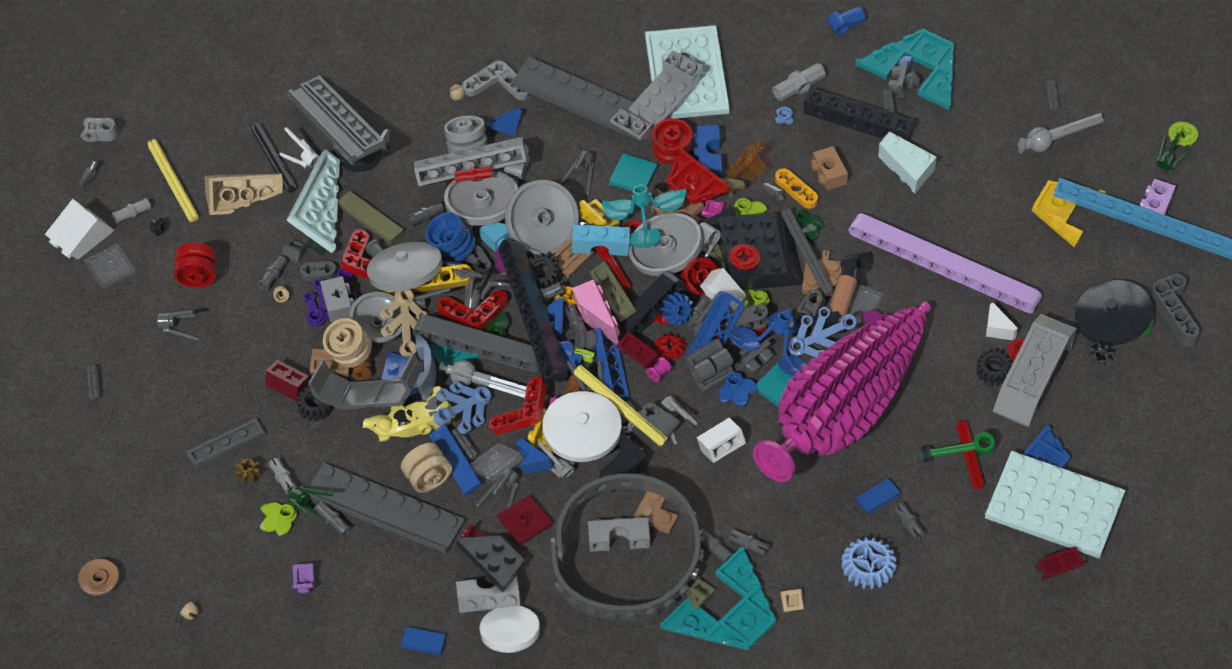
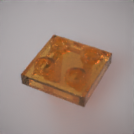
[726,140,767,181]

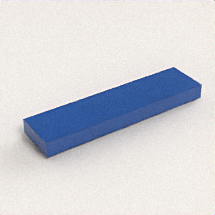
[429,424,482,496]

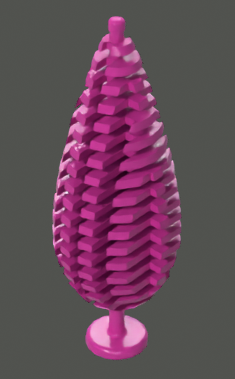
[753,302,931,482]

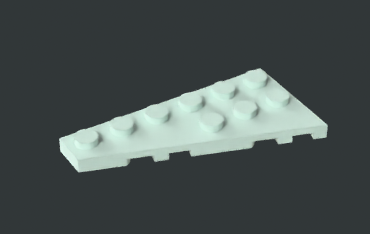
[287,150,340,253]

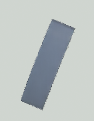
[416,335,437,400]

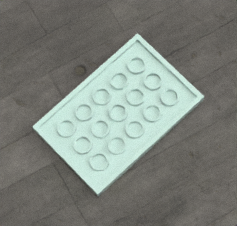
[645,26,729,119]
[985,451,1125,558]

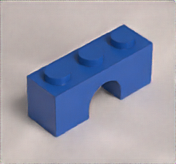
[693,125,722,179]

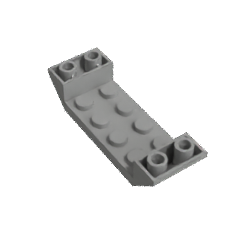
[610,50,703,140]
[993,314,1077,428]

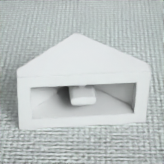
[986,303,1018,340]

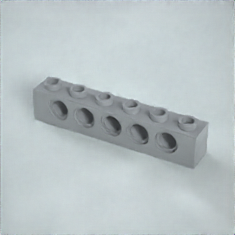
[414,137,527,186]

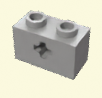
[320,276,354,322]

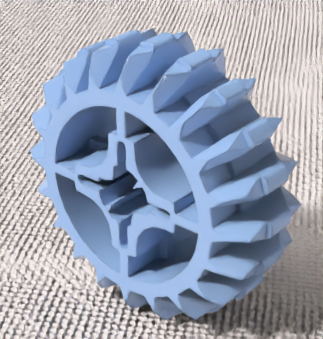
[842,537,896,589]

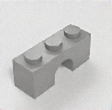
[588,517,650,552]
[456,575,520,613]

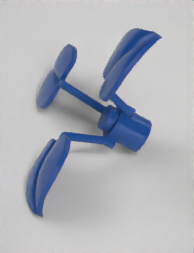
[727,309,805,377]

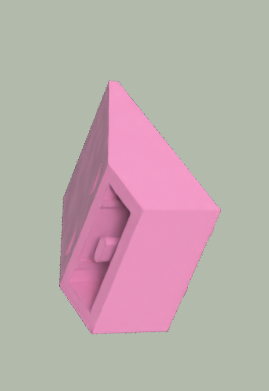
[572,280,620,345]

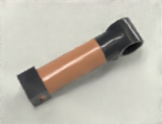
[822,254,868,334]

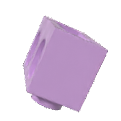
[1140,179,1176,215]

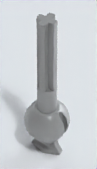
[1018,113,1104,154]
[439,360,536,398]

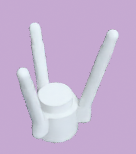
[279,128,320,168]

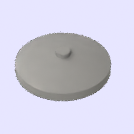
[444,170,518,225]
[505,180,579,255]
[628,213,703,276]
[367,241,443,291]

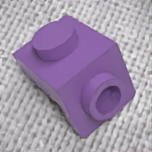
[293,564,315,593]

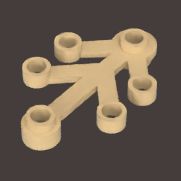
[380,289,428,358]

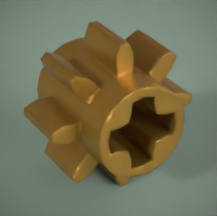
[236,458,260,483]

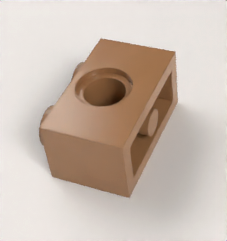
[811,146,848,190]

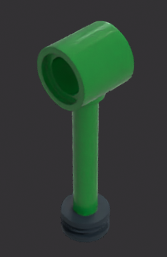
[920,432,995,463]

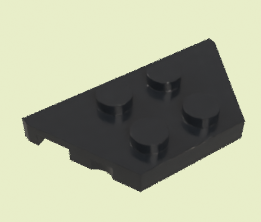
[456,536,524,592]

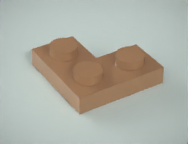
[633,491,678,534]

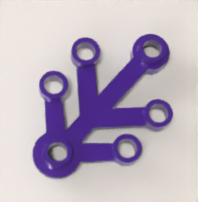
[304,268,358,327]

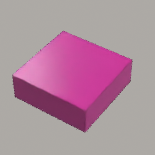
[701,199,724,218]

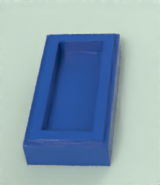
[856,478,900,515]
[401,627,446,656]

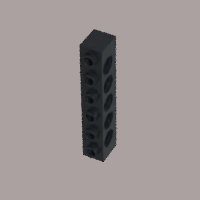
[803,87,914,141]

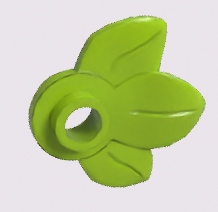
[734,198,767,216]
[742,290,770,313]
[260,503,297,536]

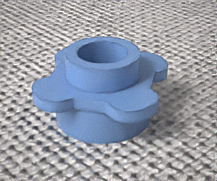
[775,107,794,124]

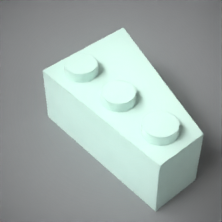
[878,132,936,193]

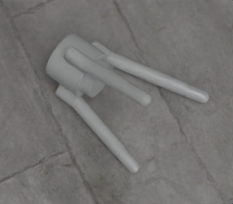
[661,396,698,445]
[538,442,575,479]

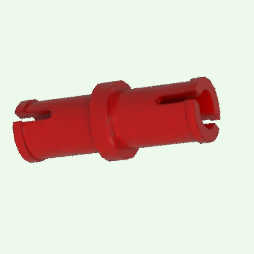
[454,166,493,183]

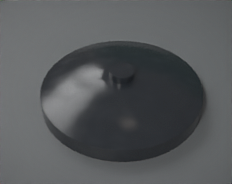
[1075,280,1153,346]

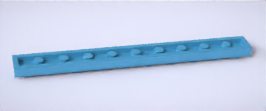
[1053,178,1232,260]

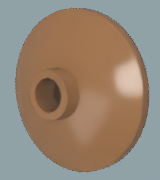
[78,559,119,595]

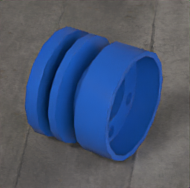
[426,213,475,262]

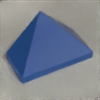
[484,108,521,136]

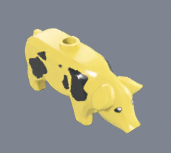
[363,386,456,442]

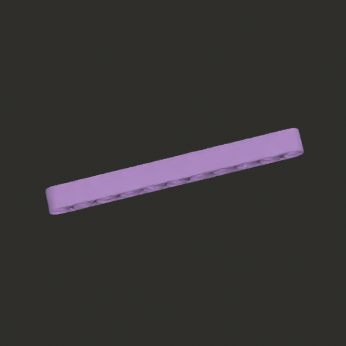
[848,214,1042,313]

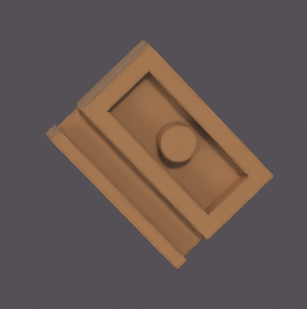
[552,238,593,279]
[310,349,350,377]

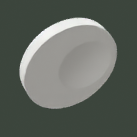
[480,606,540,652]

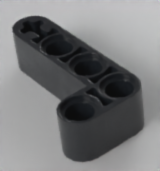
[619,271,690,336]

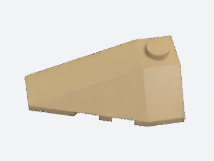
[205,174,283,215]

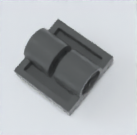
[684,339,734,392]

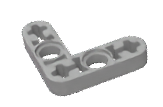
[462,61,530,100]

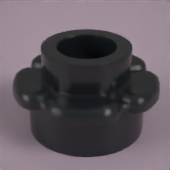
[150,217,167,236]

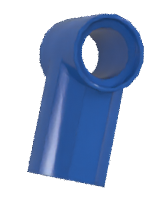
[827,7,865,35]

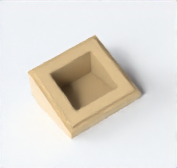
[780,589,804,612]

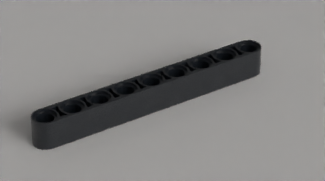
[498,239,567,382]

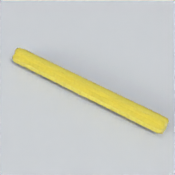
[148,139,198,222]
[574,365,667,446]

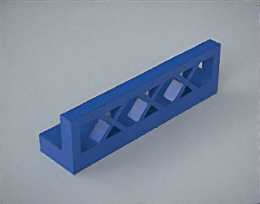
[684,291,746,359]
[593,328,629,400]

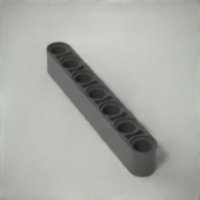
[413,314,539,372]

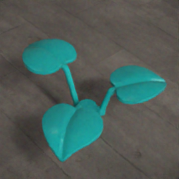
[602,185,687,248]

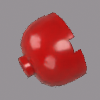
[680,258,718,296]

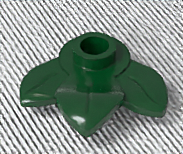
[789,210,824,241]
[481,312,509,338]

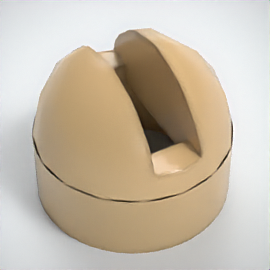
[450,85,465,100]
[273,286,289,302]
[180,602,198,620]

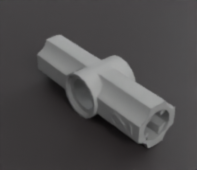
[772,64,826,101]

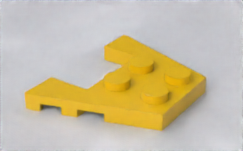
[1032,180,1106,247]

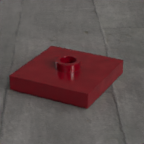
[497,495,553,546]

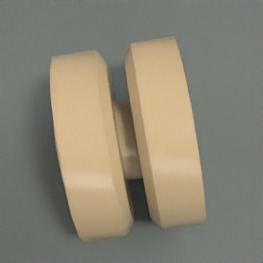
[322,318,372,367]
[400,443,452,493]

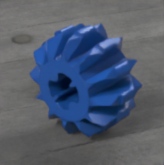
[660,292,694,325]

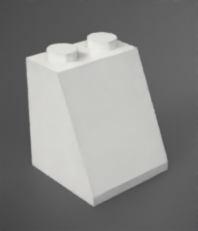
[45,199,114,260]

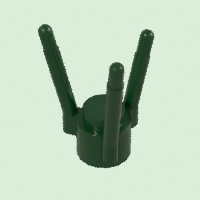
[1156,133,1192,171]
[288,486,334,521]

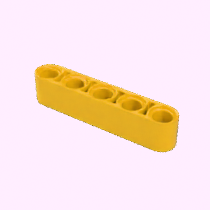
[385,264,476,296]

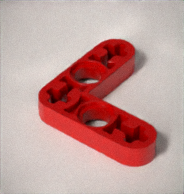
[340,229,371,279]
[437,290,508,331]
[488,377,547,435]

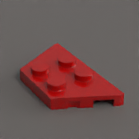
[666,149,731,205]

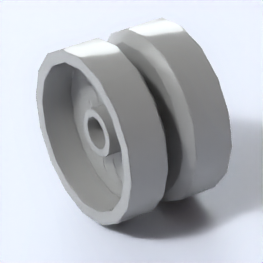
[444,116,488,153]

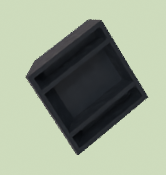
[717,213,803,290]

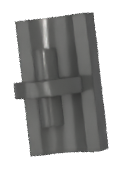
[888,61,920,98]
[738,340,774,374]

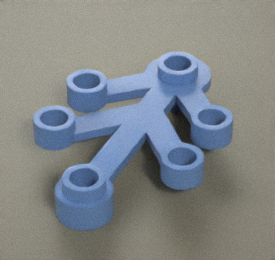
[787,307,857,358]
[433,381,491,434]

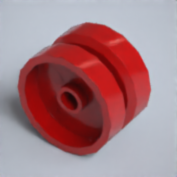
[652,118,692,165]
[174,242,217,288]

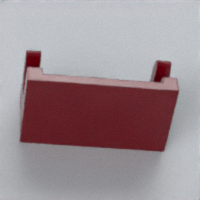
[616,332,659,370]
[265,360,309,402]
[1035,547,1084,581]

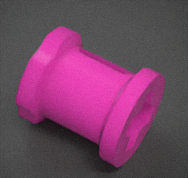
[646,357,672,383]

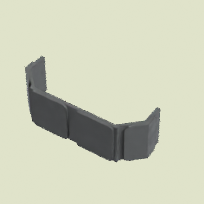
[308,353,424,410]

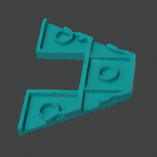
[855,29,954,110]
[660,546,776,651]

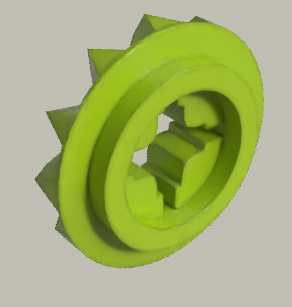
[1168,122,1198,147]

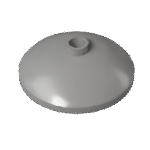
[349,292,402,343]

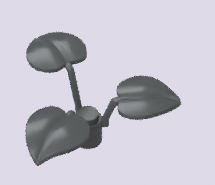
[442,261,510,309]

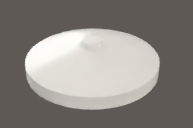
[543,391,621,462]

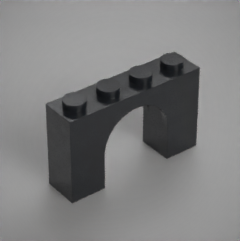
[599,431,648,493]

